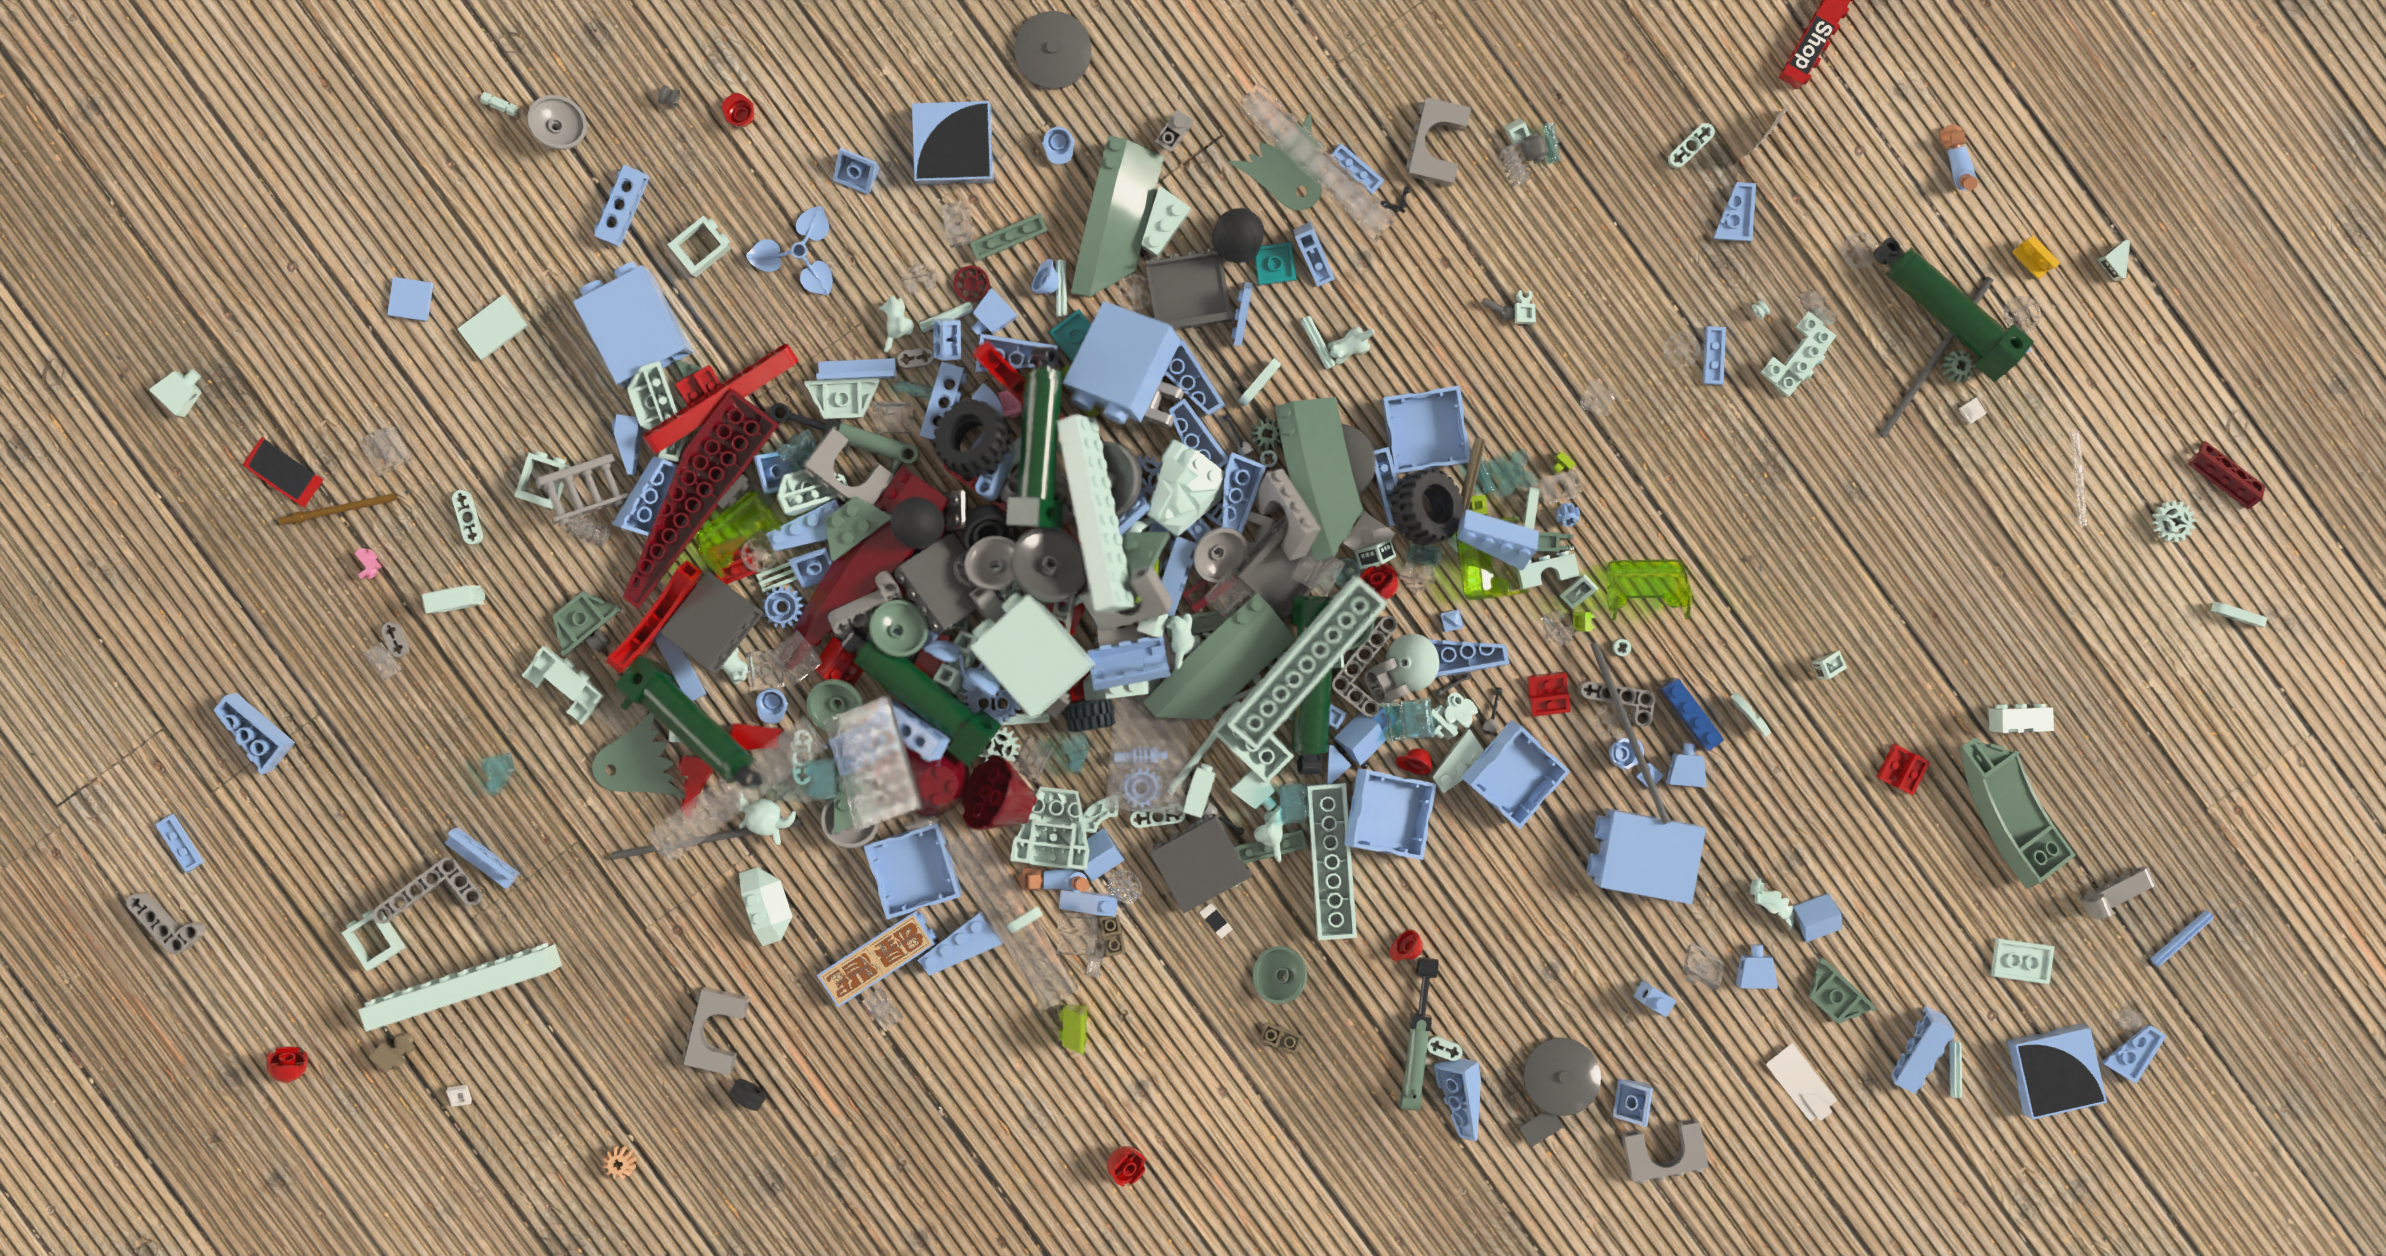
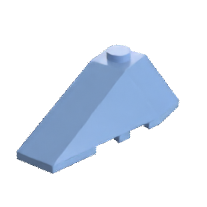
[1222,452,1266,534]
[1434,1058,1481,1141]

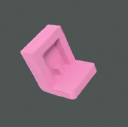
[998,390,1023,418]
[355,548,382,579]

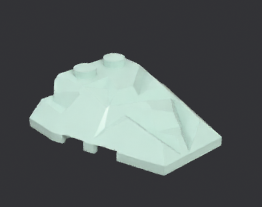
[1147,440,1225,537]
[1010,787,1089,870]

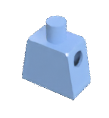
[971,288,1018,336]
[1666,743,1706,787]
[1736,944,1777,989]
[1633,980,1676,1017]

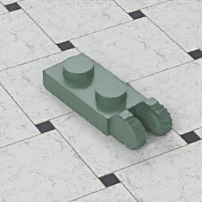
[1537,532,1574,552]

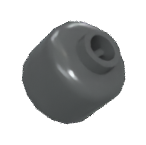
[1521,133,1549,164]

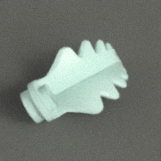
[1750,878,1795,930]

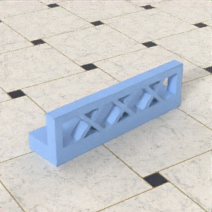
[816,358,897,381]
[445,827,520,889]

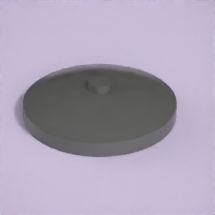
[1015,11,1092,90]
[1341,424,1376,495]
[1102,441,1142,517]
[1010,528,1087,602]
[1523,1038,1601,1116]

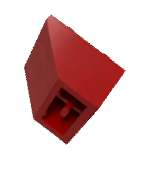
[812,636,863,686]

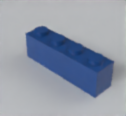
[1659,678,1724,751]

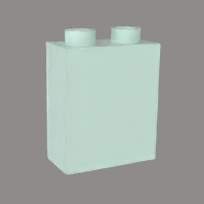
[970,592,1096,718]

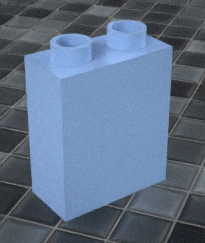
[573,262,694,388]
[1063,301,1181,424]
[1587,808,1706,904]

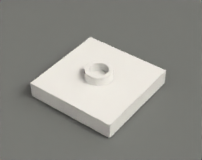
[1343,511,1396,551]

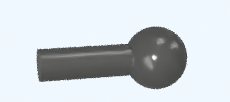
[1481,297,1515,321]

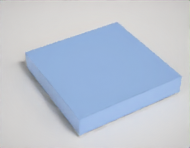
[387,277,433,321]

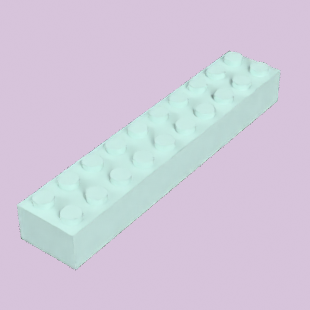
[1056,415,1134,613]
[1226,575,1388,750]
[359,942,562,1032]

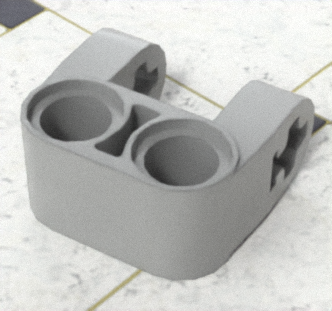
[1364,657,1410,704]

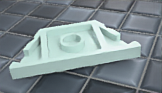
[804,378,880,420]

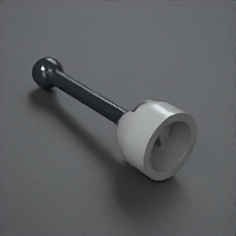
[1223,414,1254,457]
[1482,687,1503,734]
[1202,803,1244,835]

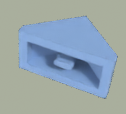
[1326,744,1351,784]

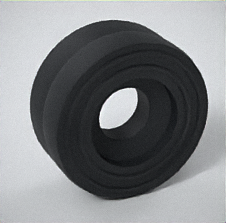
[729,1079,767,1111]

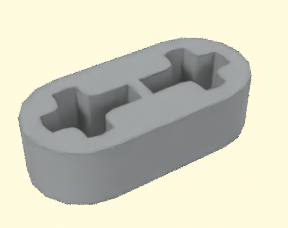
[897,348,935,369]
[381,622,409,657]

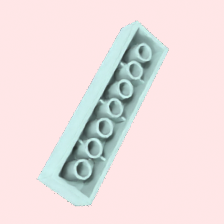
[1306,782,1357,940]

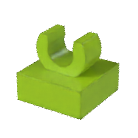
[1552,451,1576,474]
[1469,495,1488,514]
[1573,612,1595,631]

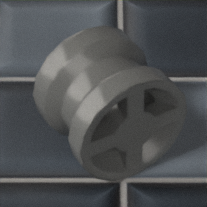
[658,85,680,108]
[587,629,612,653]

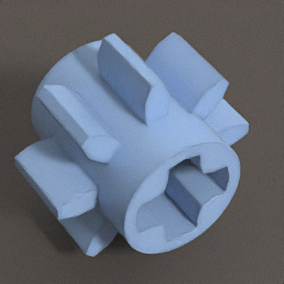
[1556,503,1580,527]

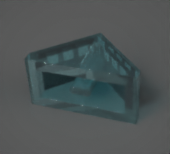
[1406,542,1442,567]

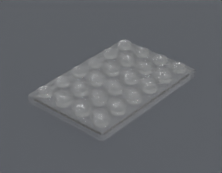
[824,696,923,831]
[1105,696,1190,815]

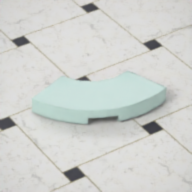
[1730,692,1771,737]
[1083,797,1120,833]

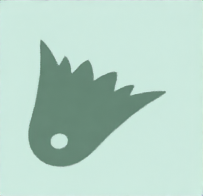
[1228,112,1322,210]
[592,712,685,798]

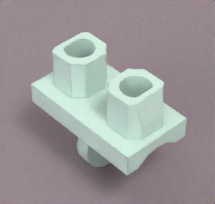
[1424,705,1460,740]

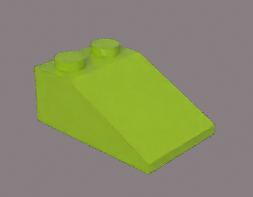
[1059,1004,1087,1054]

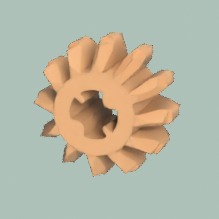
[603,1146,636,1179]

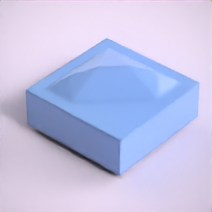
[1440,609,1464,632]
[1635,762,1664,787]

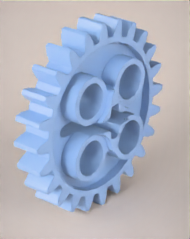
[962,664,1021,724]

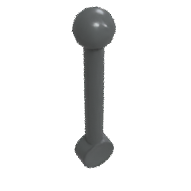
[1436,673,1472,697]

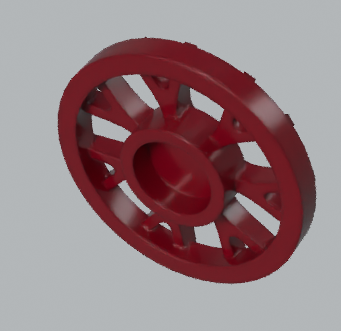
[953,265,990,302]

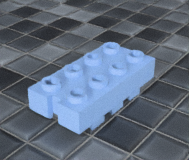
[1087,636,1170,691]

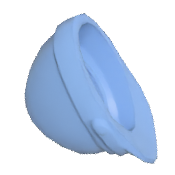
[1042,127,1074,164]
[1031,259,1059,294]
[755,688,788,724]
[1609,738,1644,770]

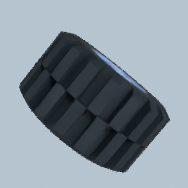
[1064,699,1115,732]

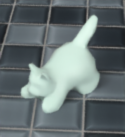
[878,295,914,352]
[1327,327,1375,365]
[1166,613,1201,669]
[721,648,753,685]
[1254,805,1290,862]

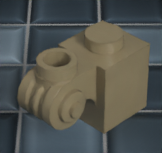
[369,1033,416,1073]

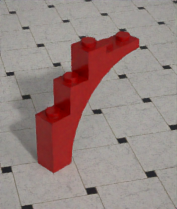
[973,340,1065,420]
[605,560,702,674]
[678,722,782,815]

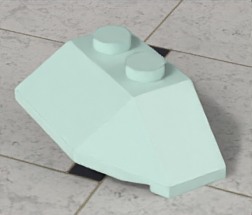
[627,361,677,430]
[777,469,848,516]
[1083,674,1160,701]
[739,867,793,946]

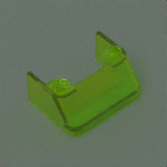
[696,490,781,578]
[1455,516,1529,600]
[1607,559,1693,621]

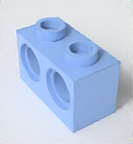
[933,318,961,361]

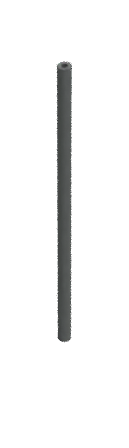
[1879,276,1994,438]
[1590,642,1670,825]
[611,818,802,860]

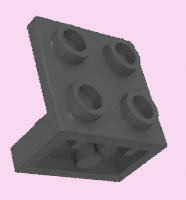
[717,474,775,529]
[943,490,968,531]

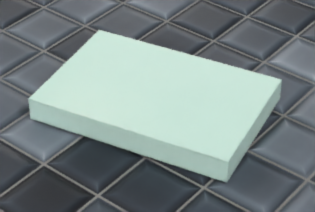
[458,294,528,360]
[1990,938,2055,984]

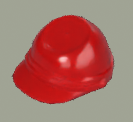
[722,93,755,127]
[1395,748,1432,775]
[1389,929,1423,961]

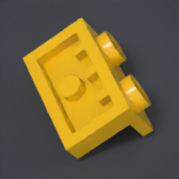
[2012,235,2060,279]

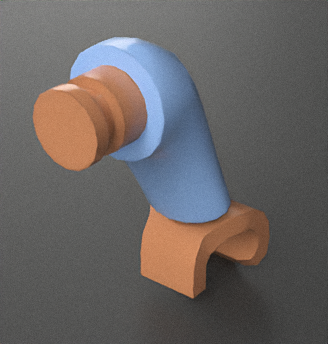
[1940,124,1978,191]
[1019,868,1089,893]

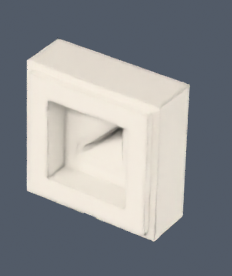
[1958,398,1987,424]
[446,1085,472,1107]

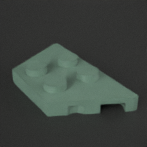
[825,496,891,561]
[1122,532,1170,601]
[553,591,622,657]
[834,762,873,835]
[1808,957,1877,1024]

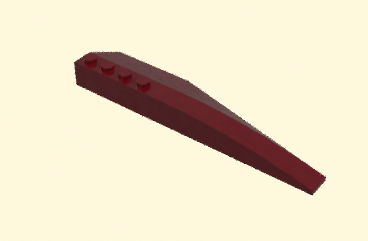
[622,389,781,609]
[778,466,950,670]

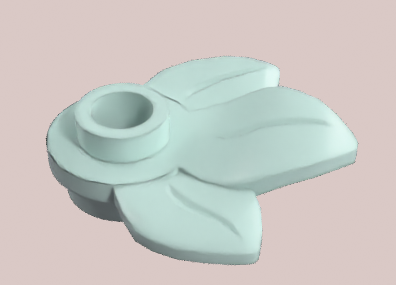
[1444,692,1478,728]

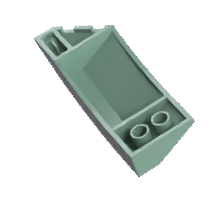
[1071,135,1164,298]
[1275,397,1364,562]
[1143,593,1296,720]
[1960,738,2076,889]

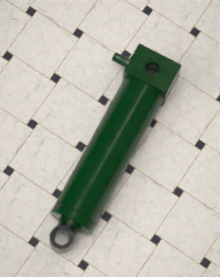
[1873,238,2034,383]
[1007,347,1063,528]
[1291,596,1334,774]
[841,626,1002,766]
[615,655,763,790]

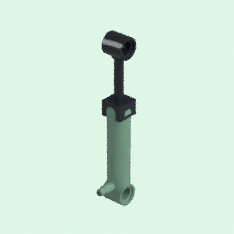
[770,403,920,476]
[1400,957,1439,1111]

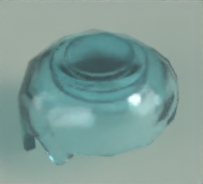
[1331,558,1361,588]

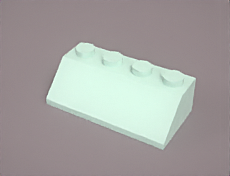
[1212,699,1294,783]

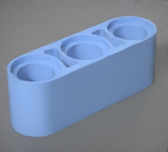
[976,449,1014,501]

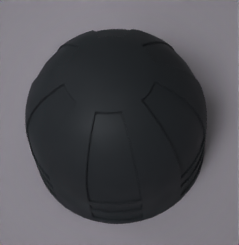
[1211,208,1264,263]
[890,497,944,549]
[961,505,1014,551]

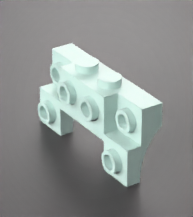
[1760,311,1836,397]
[522,646,605,725]

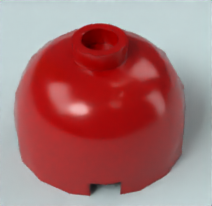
[1360,563,1399,600]
[266,1046,308,1083]
[1107,1146,1146,1186]

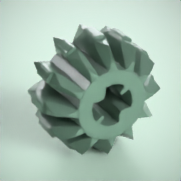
[1941,350,1976,383]
[1251,418,1282,451]

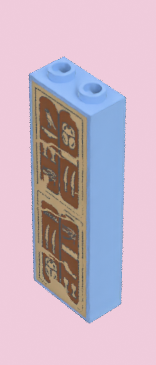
[817,910,937,1007]

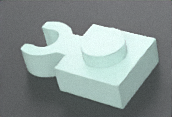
[1514,290,1536,325]

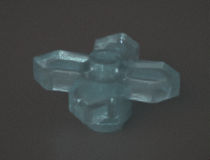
[776,430,818,473]
[1488,449,1538,497]

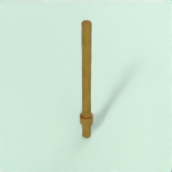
[279,493,396,525]

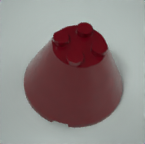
[893,740,970,816]
[962,755,1037,831]

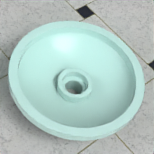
[1386,634,1439,691]

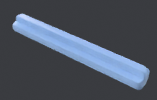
[2151,910,2214,967]

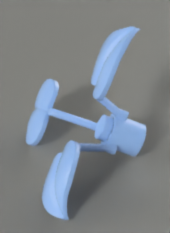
[746,206,833,295]
[924,640,1002,697]

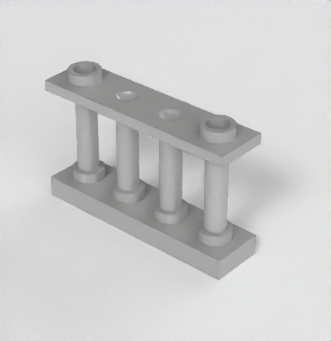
[535,454,629,526]

